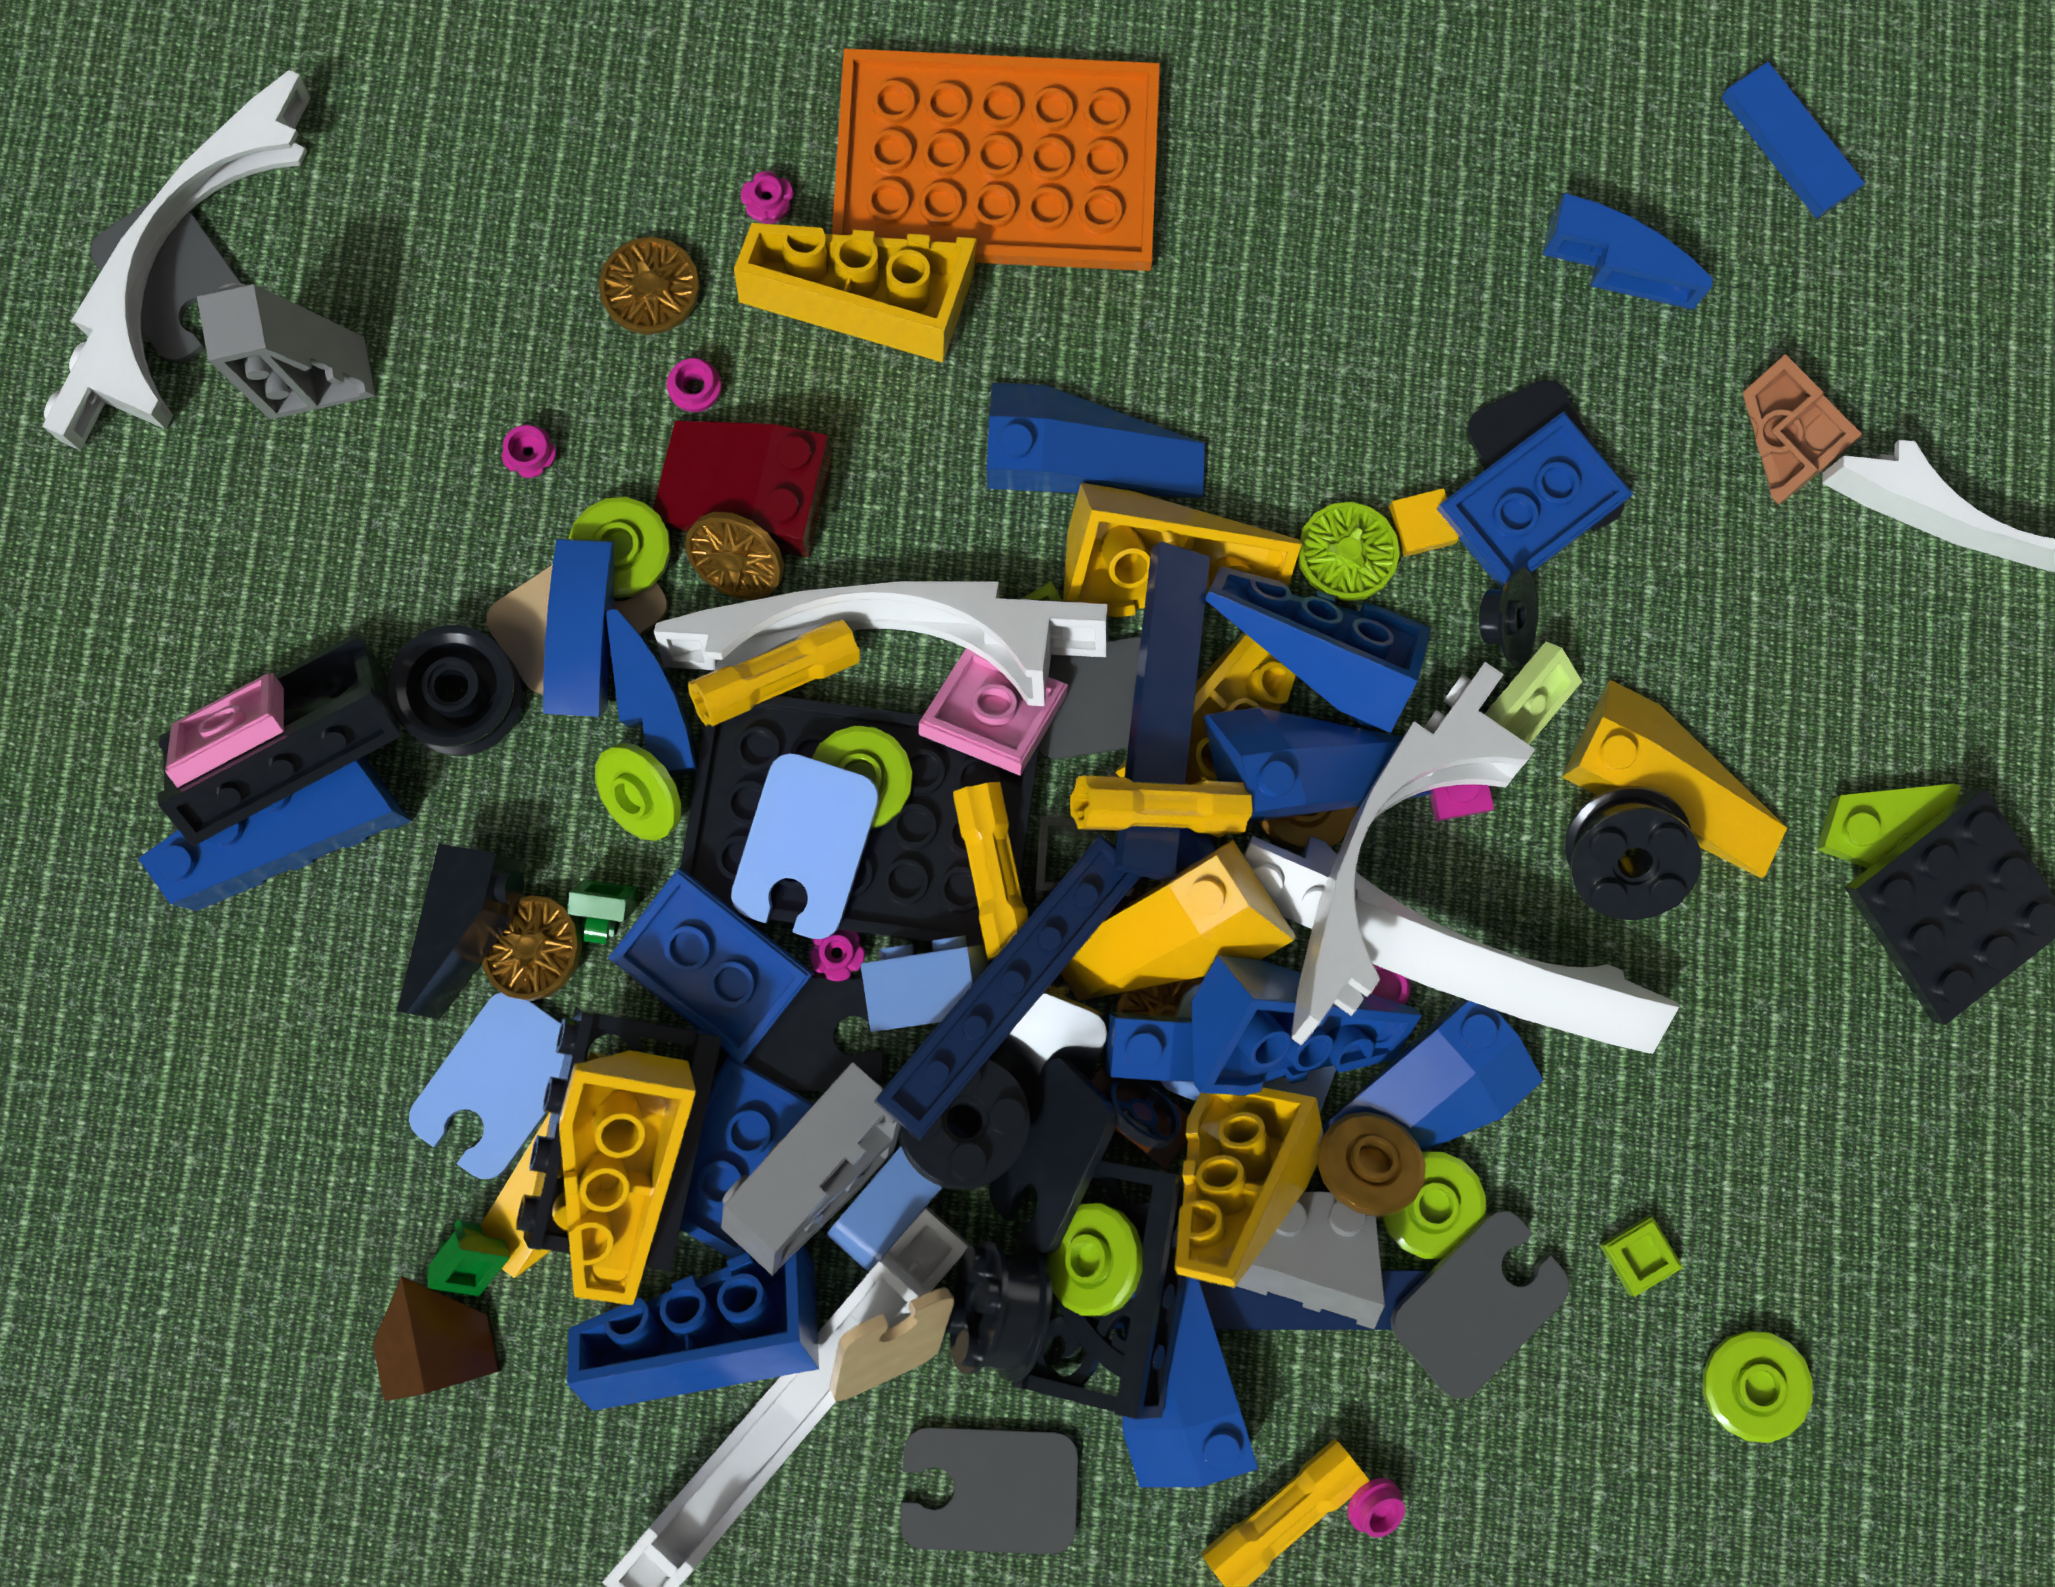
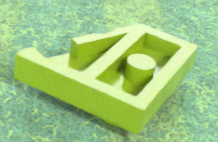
[1816,783,1962,868]

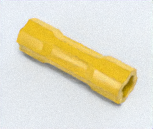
[688,619,860,726]
[1070,776,1252,834]
[953,782,1029,961]
[1201,1438,1370,1587]

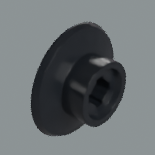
[1479,567,1539,667]

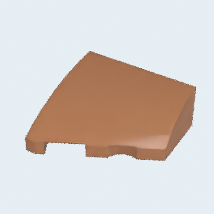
[1742,354,1862,505]

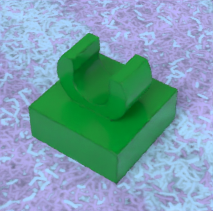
[567,879,639,944]
[424,1219,510,1296]

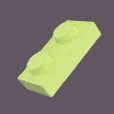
[1484,642,1582,745]

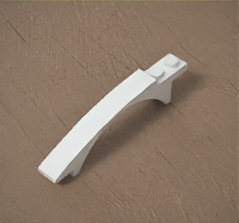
[42,70,310,451]
[1822,440,2055,572]
[654,581,1108,706]
[1291,662,1535,1045]
[1243,836,1679,1054]
[602,1206,970,1587]

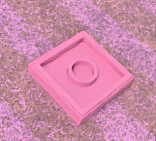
[919,649,1068,776]
[165,673,284,788]

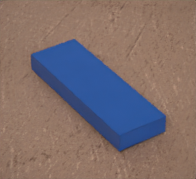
[1721,62,1865,219]

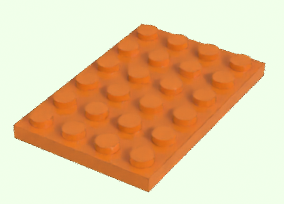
[832,48,1160,271]

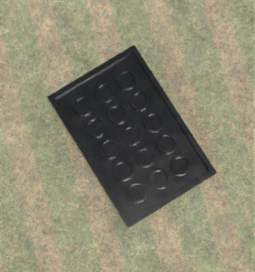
[680,696,1040,947]

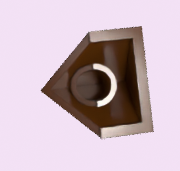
[373,1275,501,1401]

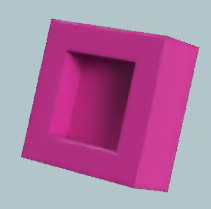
[1429,785,1494,822]

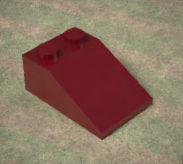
[653,421,833,558]

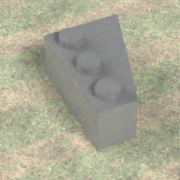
[197,283,376,420]
[721,1062,900,1275]
[1237,1192,1385,1329]

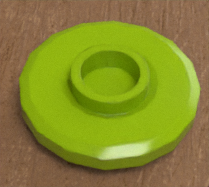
[568,497,671,598]
[1298,502,1400,601]
[812,726,913,829]
[595,743,681,841]
[1380,1151,1486,1259]
[1046,1203,1143,1316]
[1702,1330,1813,1443]

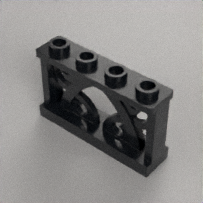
[158,634,401,847]
[516,1006,722,1271]
[1012,1160,1185,1419]

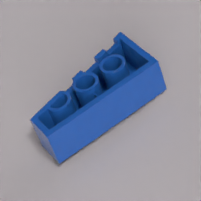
[138,756,412,911]
[567,1245,819,1411]

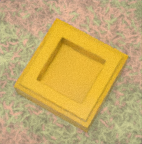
[1389,488,1459,557]

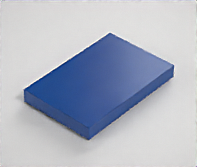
[1437,412,1634,589]
[608,868,814,1064]
[680,1055,815,1258]

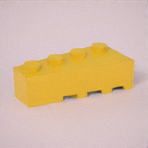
[734,223,976,363]

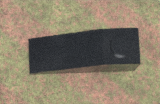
[397,844,527,1020]

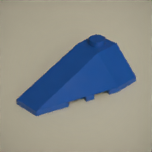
[987,383,1205,498]
[1205,566,1431,733]
[1204,707,1431,823]
[1191,955,1422,1095]
[1317,998,1543,1166]
[1122,1238,1258,1488]

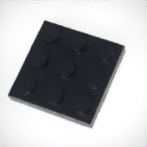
[1844,788,2055,1025]

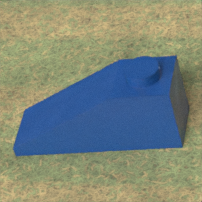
[1103,1012,1274,1082]

